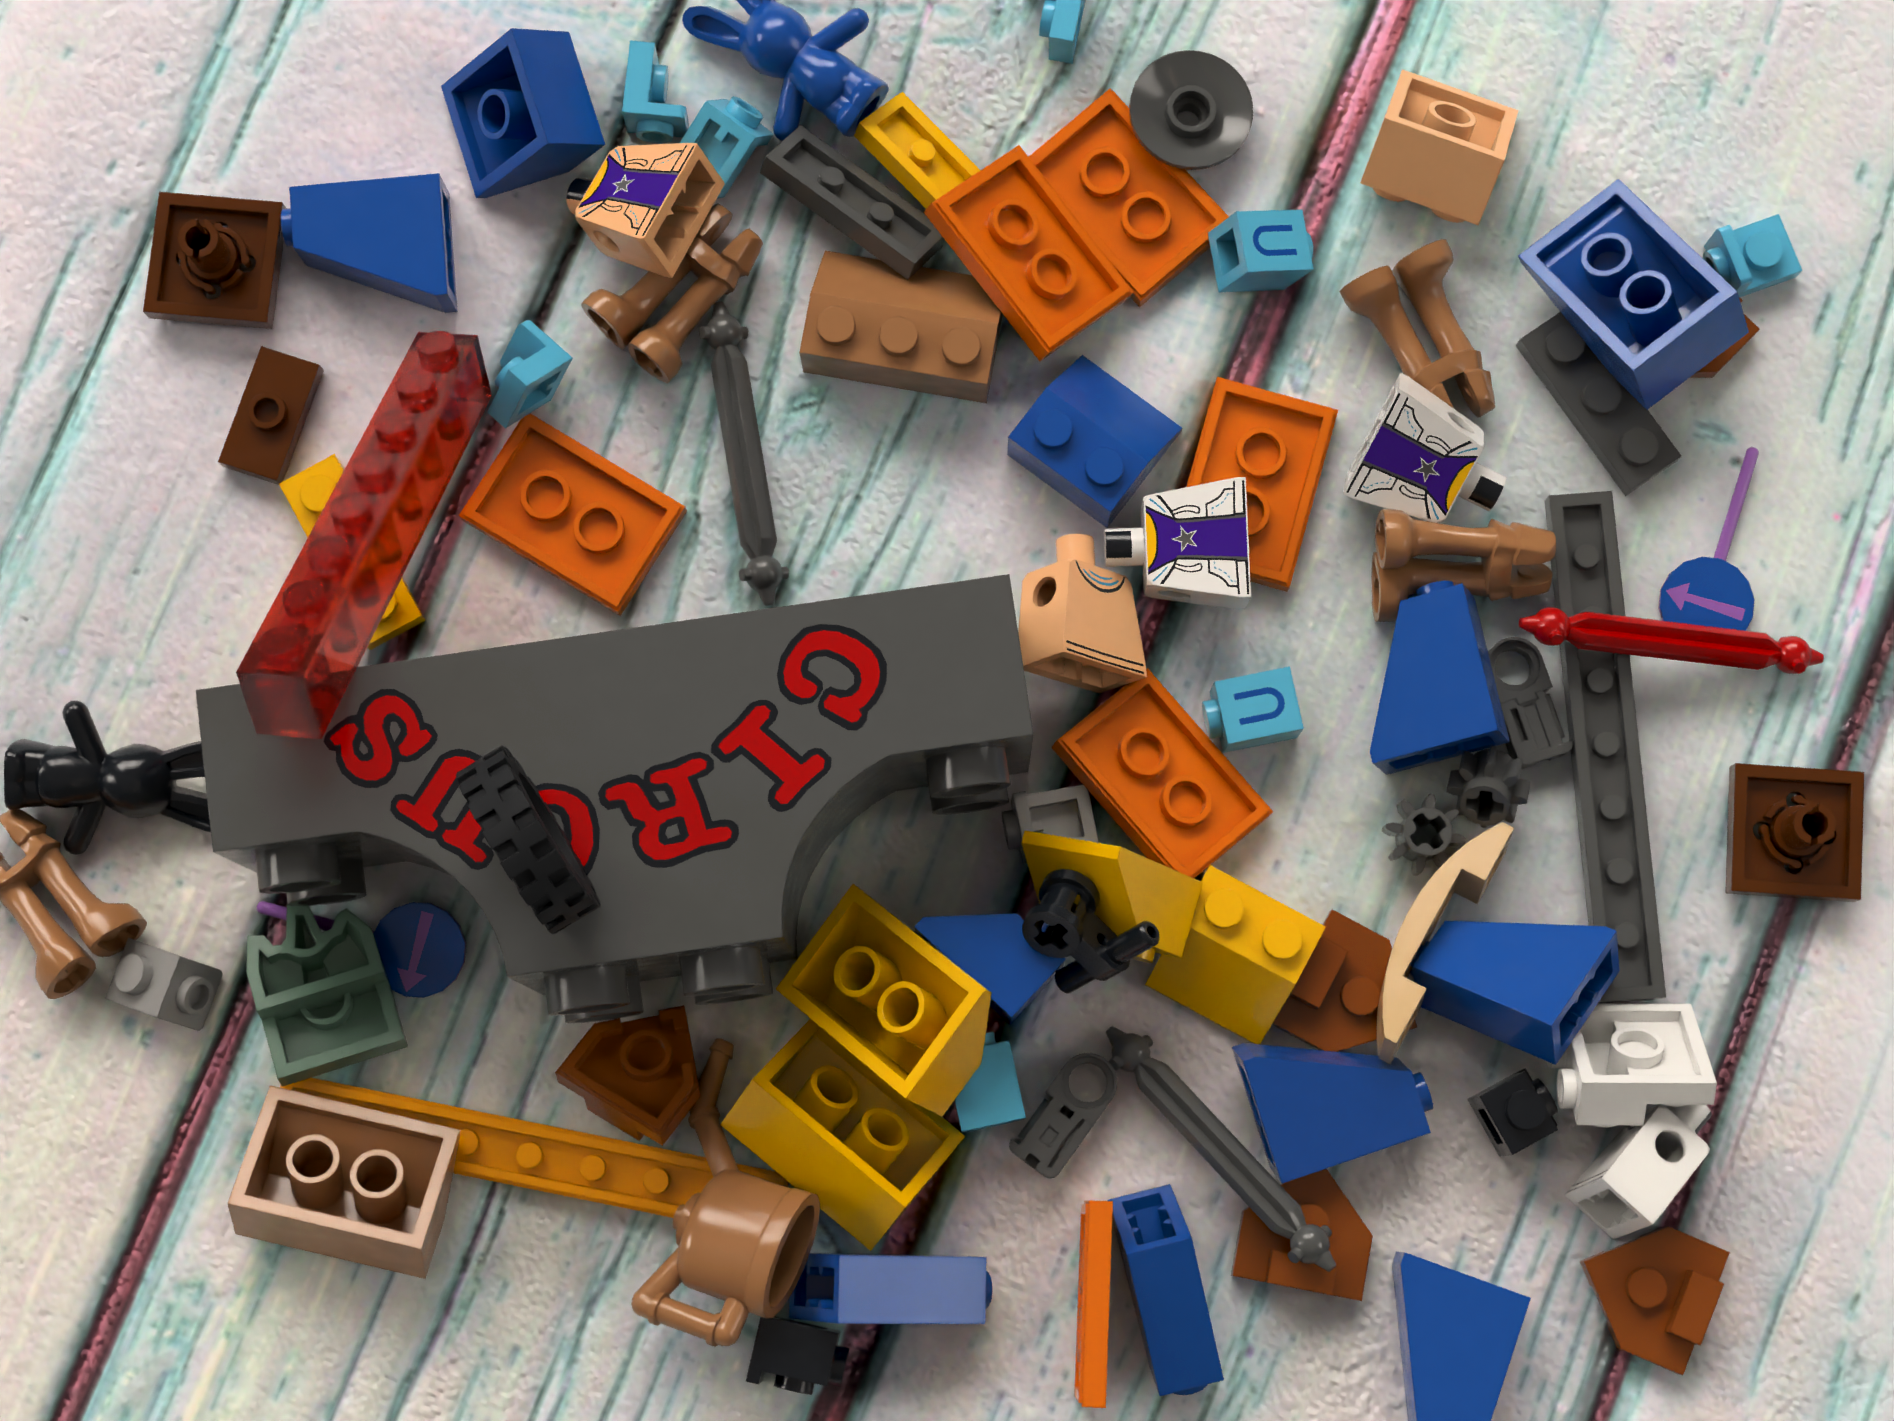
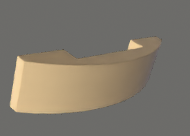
[1376,822,1514,1064]

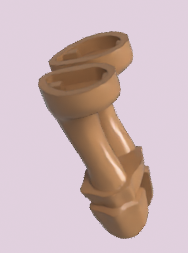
[581,203,763,383]
[1339,239,1495,417]
[1371,509,1556,622]
[0,809,147,999]

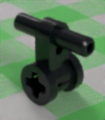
[1022,869,1159,994]

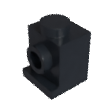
[1467,1068,1558,1156]
[746,1316,850,1395]

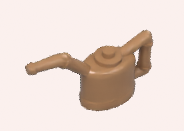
[631,1038,820,1347]

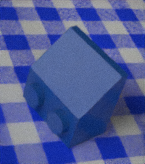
[441,28,605,198]
[1007,355,1183,528]
[914,914,1066,1025]

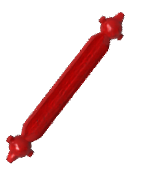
[1519,607,1824,674]

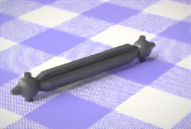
[699,302,789,606]
[1106,1026,1336,1272]

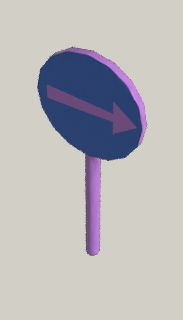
[1658,447,1759,631]
[257,901,466,998]

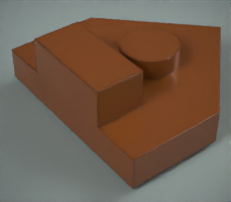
[1272,909,1417,1052]
[555,1005,701,1146]
[1231,1169,1373,1301]
[1580,1226,1730,1375]

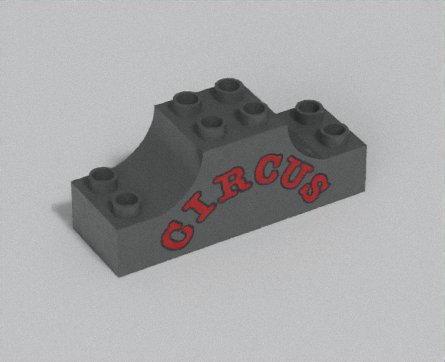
[196,574,1033,1023]

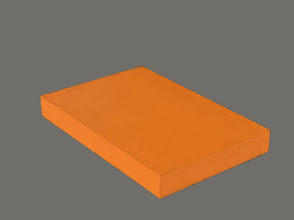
[1029,88,1229,307]
[923,145,1134,361]
[1186,377,1338,592]
[459,413,687,616]
[1051,668,1273,879]
[1074,1200,1113,1408]

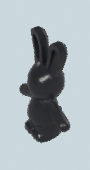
[4,701,211,855]

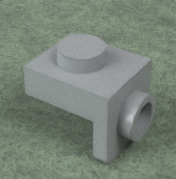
[1001,784,1099,864]
[105,938,223,1031]

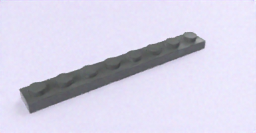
[1544,491,1666,1003]

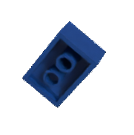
[1518,179,1749,410]

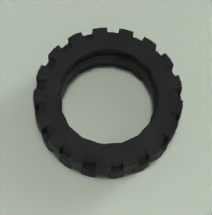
[456,745,600,934]

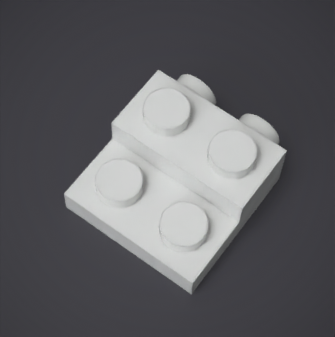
[1548,1003,1717,1128]

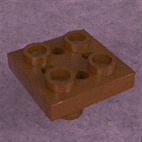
[143,192,287,329]
[1725,763,1864,902]

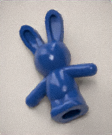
[682,0,889,141]

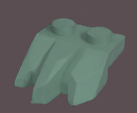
[246,904,408,1087]

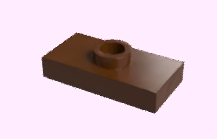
[218,346,324,485]

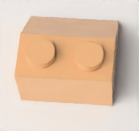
[1360,69,1519,225]

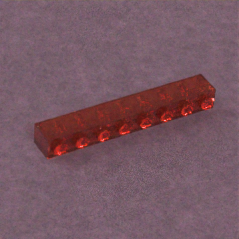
[236,331,492,739]

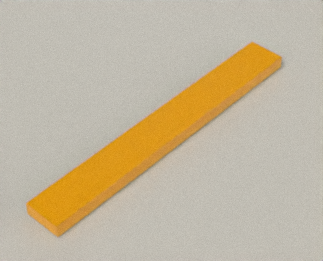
[280,1078,789,1218]

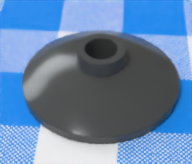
[1129,50,1253,170]

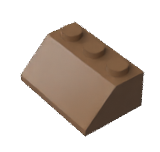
[799,251,1003,403]
[227,1085,460,1279]

